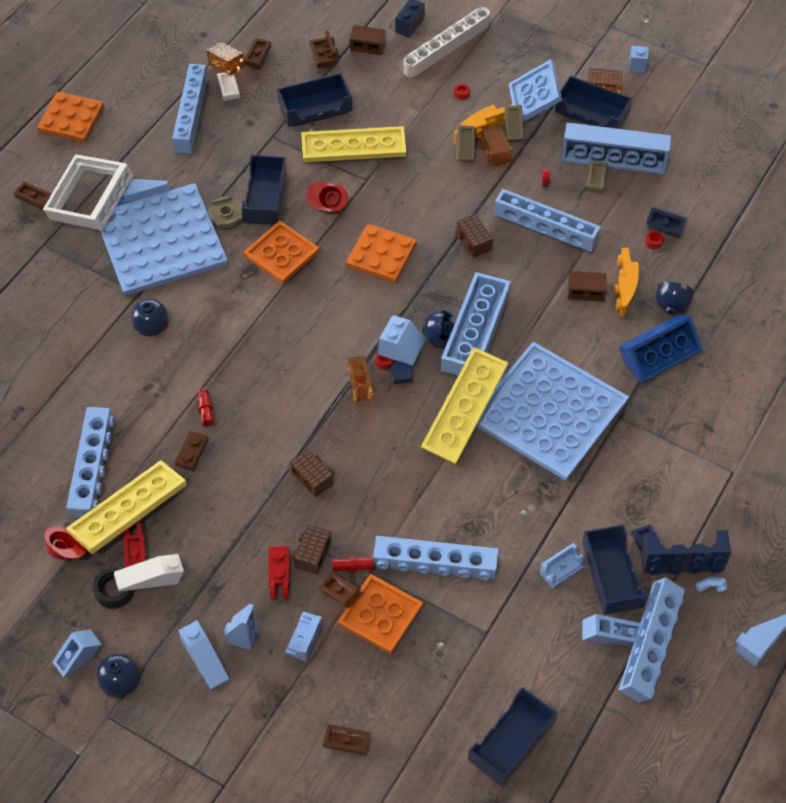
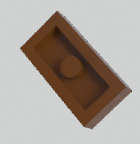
[244,38,271,69]
[13,181,52,210]
[175,431,208,471]
[319,573,362,608]
[323,724,370,756]

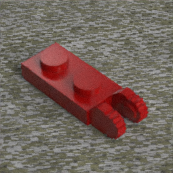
[123,522,146,568]
[269,546,290,600]

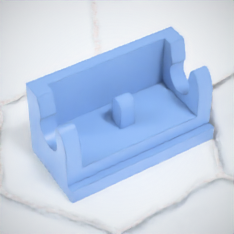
[540,543,585,589]
[285,612,322,662]

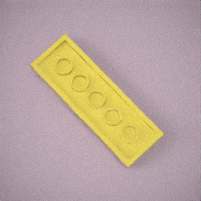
[301,126,406,163]
[421,347,508,465]
[67,461,187,554]

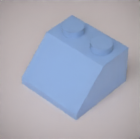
[378,315,426,366]

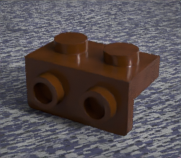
[309,30,339,68]

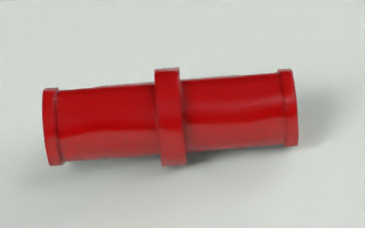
[197,390,214,427]
[332,556,374,573]

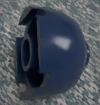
[656,281,694,314]
[131,299,169,337]
[422,310,455,347]
[97,654,141,698]

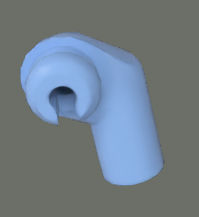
[695,576,728,592]

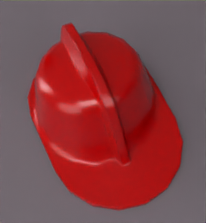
[306,182,348,212]
[44,526,86,560]

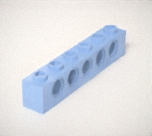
[172,64,208,154]
[494,189,601,252]
[66,407,115,518]
[373,536,498,581]
[618,577,685,703]

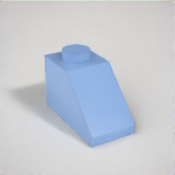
[629,46,649,73]
[52,630,102,677]

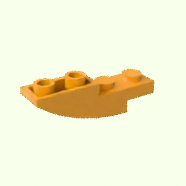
[454,104,513,145]
[614,248,639,317]

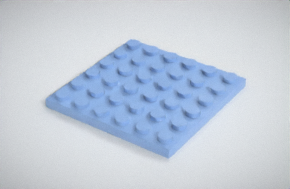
[100,183,228,296]
[476,342,629,481]

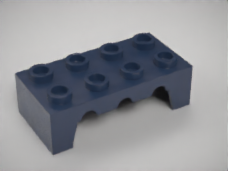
[277,73,353,127]
[554,76,632,129]
[241,155,287,224]
[582,524,647,615]
[640,530,731,575]
[468,687,557,787]

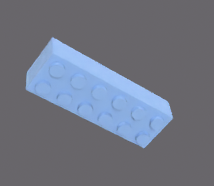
[561,123,671,174]
[441,272,511,376]

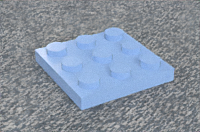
[509,59,562,122]

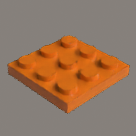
[37,92,104,143]
[243,221,320,284]
[346,223,417,283]
[337,574,423,655]

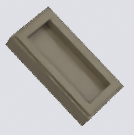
[504,105,524,141]
[456,125,475,162]
[586,161,607,193]

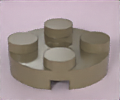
[208,197,243,230]

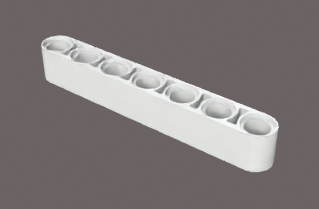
[404,7,490,77]

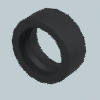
[93,567,133,609]

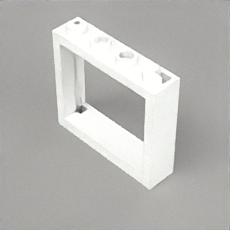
[43,154,134,230]

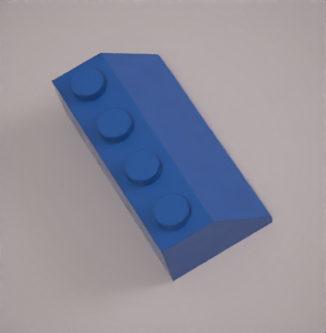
[618,315,703,382]

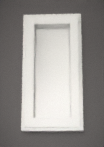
[217,71,240,101]

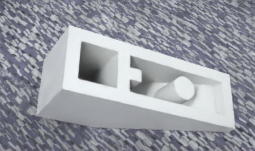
[114,554,184,591]

